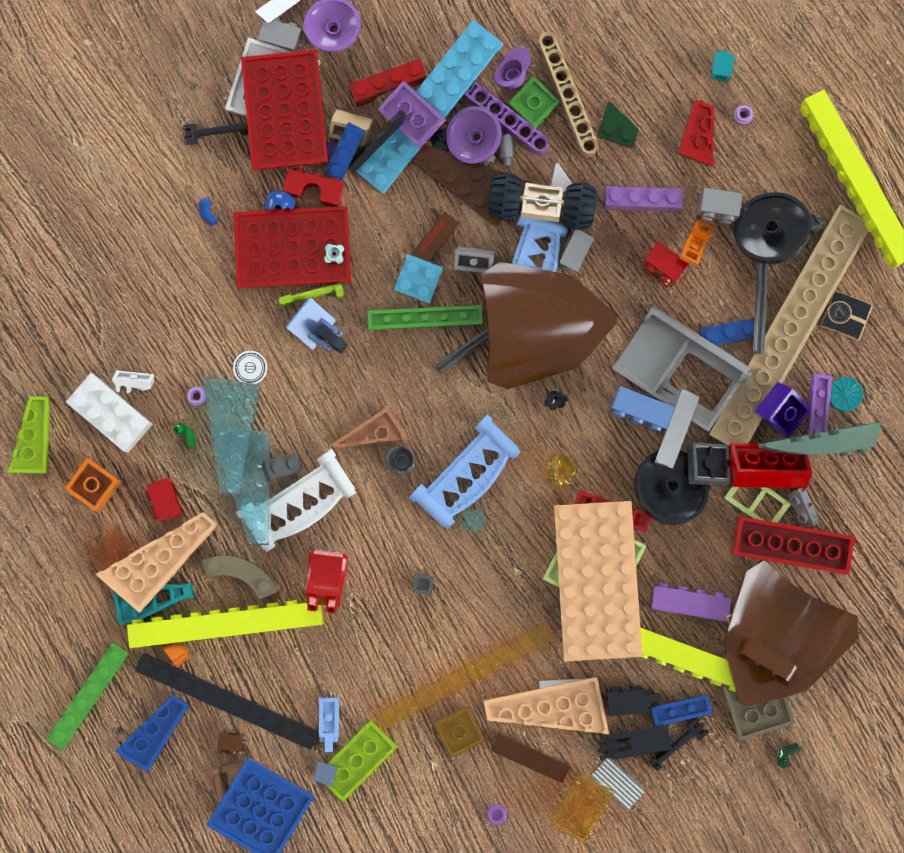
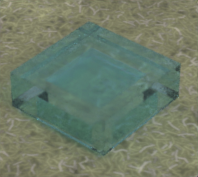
[464,510,485,531]

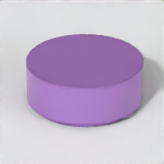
[487,804,507,825]

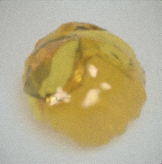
[542,453,578,488]

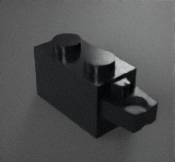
[606,685,661,716]

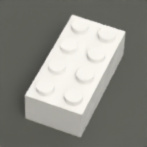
[66,373,153,453]

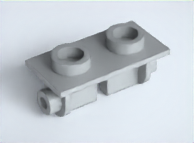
[787,488,819,528]

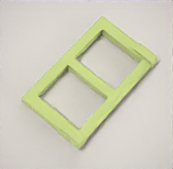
[724,487,791,523]

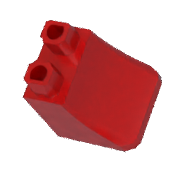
[306,550,348,614]

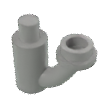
[483,134,514,167]

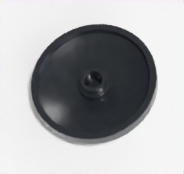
[733,192,811,264]
[634,450,709,525]

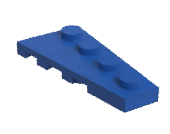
[115,694,190,772]

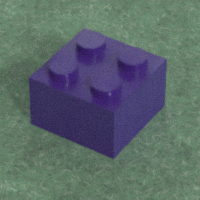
[754,381,812,438]

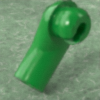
[173,423,196,448]

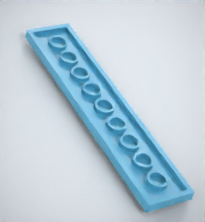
[356,20,503,194]

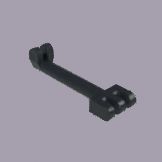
[183,122,248,145]
[649,717,709,771]

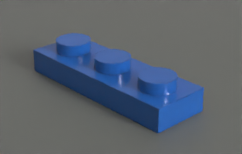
[324,122,366,181]
[699,318,755,346]
[650,694,712,727]

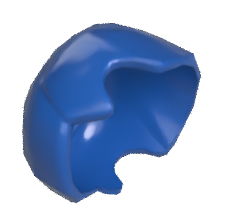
[264,190,295,210]

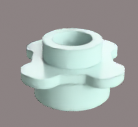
[324,244,344,264]

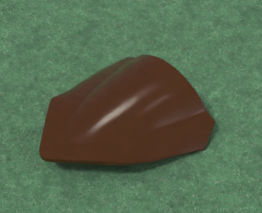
[481,262,617,389]
[723,560,859,706]

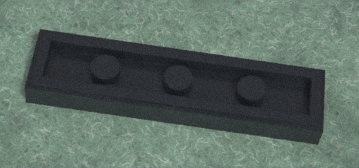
[349,109,406,172]

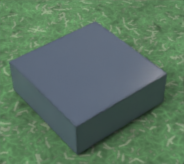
[313,761,337,786]

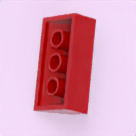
[729,443,813,488]

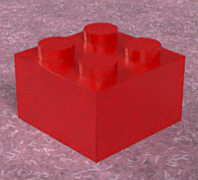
[641,241,689,287]

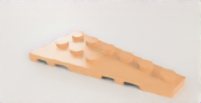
[95,512,218,613]
[483,676,609,734]

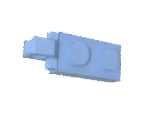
[319,698,339,752]

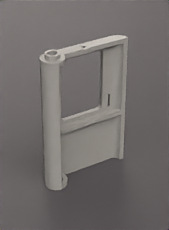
[612,306,752,432]

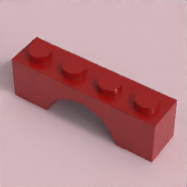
[349,58,427,107]

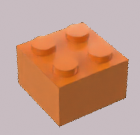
[64,458,122,512]

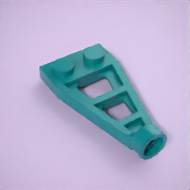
[112,582,194,625]

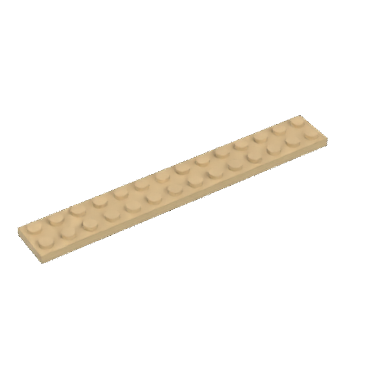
[708,205,868,445]

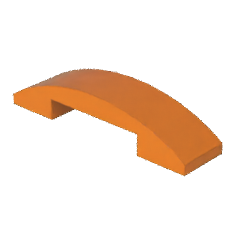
[679,219,714,267]

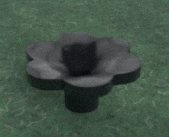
[430,128,449,150]
[544,391,568,410]

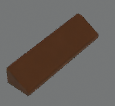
[491,733,570,783]

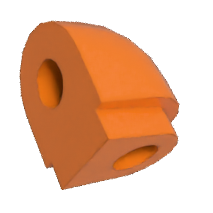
[162,642,190,668]

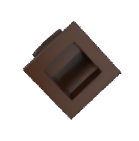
[217,732,247,755]

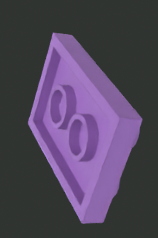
[378,81,446,148]

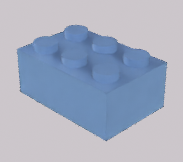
[609,386,675,433]

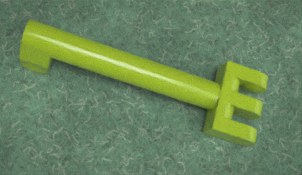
[279,283,344,307]

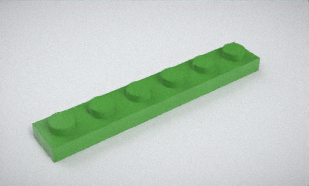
[367,305,483,330]
[46,642,130,750]

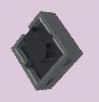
[687,443,731,486]

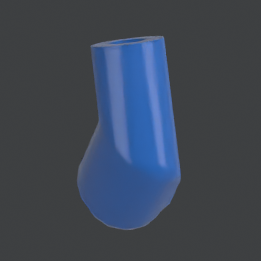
[198,198,218,226]

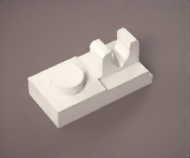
[112,370,154,393]

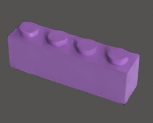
[604,186,683,212]
[649,583,732,622]

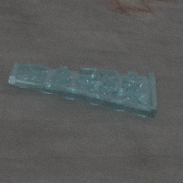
[203,376,260,496]
[212,431,270,545]

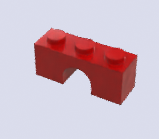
[282,168,345,207]

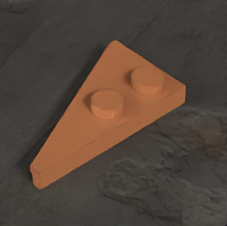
[331,407,408,449]

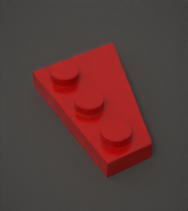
[677,100,714,167]

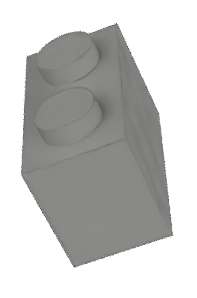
[258,18,302,52]
[454,246,496,273]

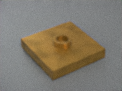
[433,706,485,758]

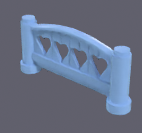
[512,210,568,272]
[408,414,521,529]

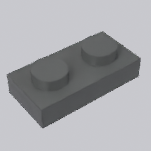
[261,453,302,481]

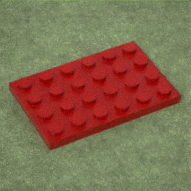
[241,49,328,171]
[233,206,352,289]

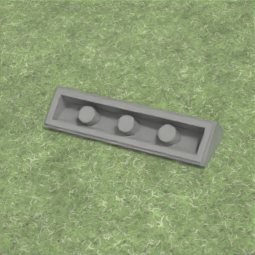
[655,389,699,469]

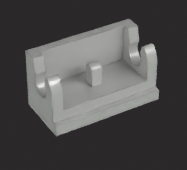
[558,229,594,272]

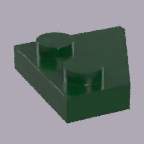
[597,101,639,149]

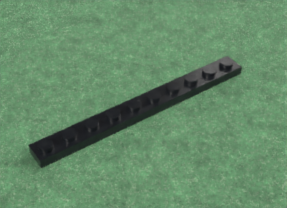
[135,653,319,750]

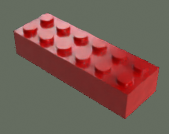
[730,516,855,575]

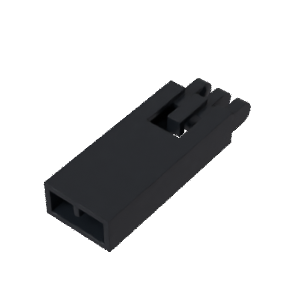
[597,725,672,760]

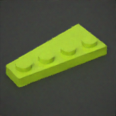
[7,396,50,474]

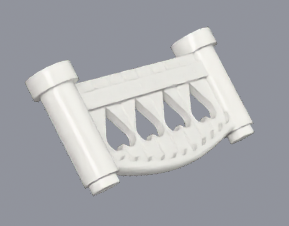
[236,449,356,552]

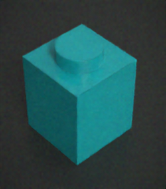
[710,50,735,82]

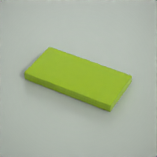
[325,720,398,803]

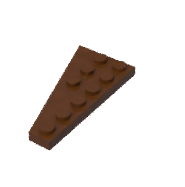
[411,144,531,227]

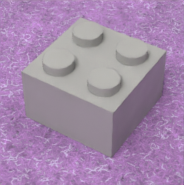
[696,188,743,225]

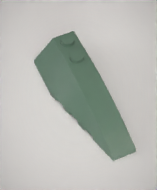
[758,422,881,456]

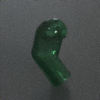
[777,742,800,769]

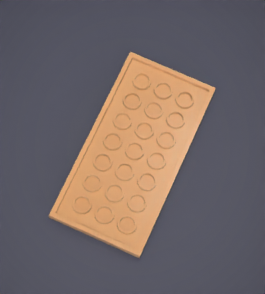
[554,501,642,661]

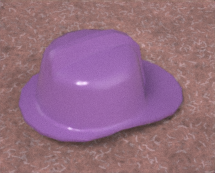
[494,47,531,90]

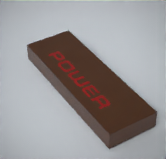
[411,211,459,262]

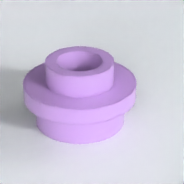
[734,105,753,124]
[187,387,206,406]

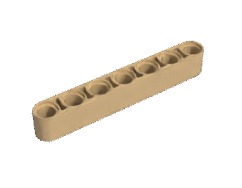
[538,32,598,158]

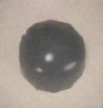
[385,445,415,475]

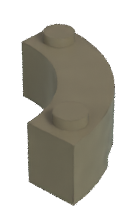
[201,556,279,599]

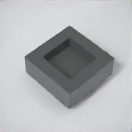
[412,574,434,596]

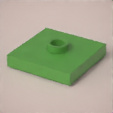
[507,76,561,128]

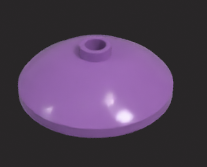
[304,0,361,52]
[446,106,502,164]

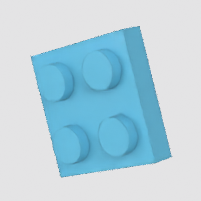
[394,254,443,303]

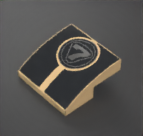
[821,291,873,341]

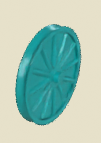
[830,377,863,411]

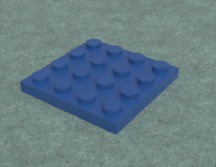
[206,757,315,853]

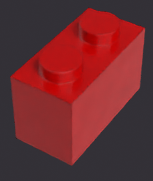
[145,478,183,522]

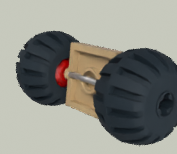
[488,172,597,230]

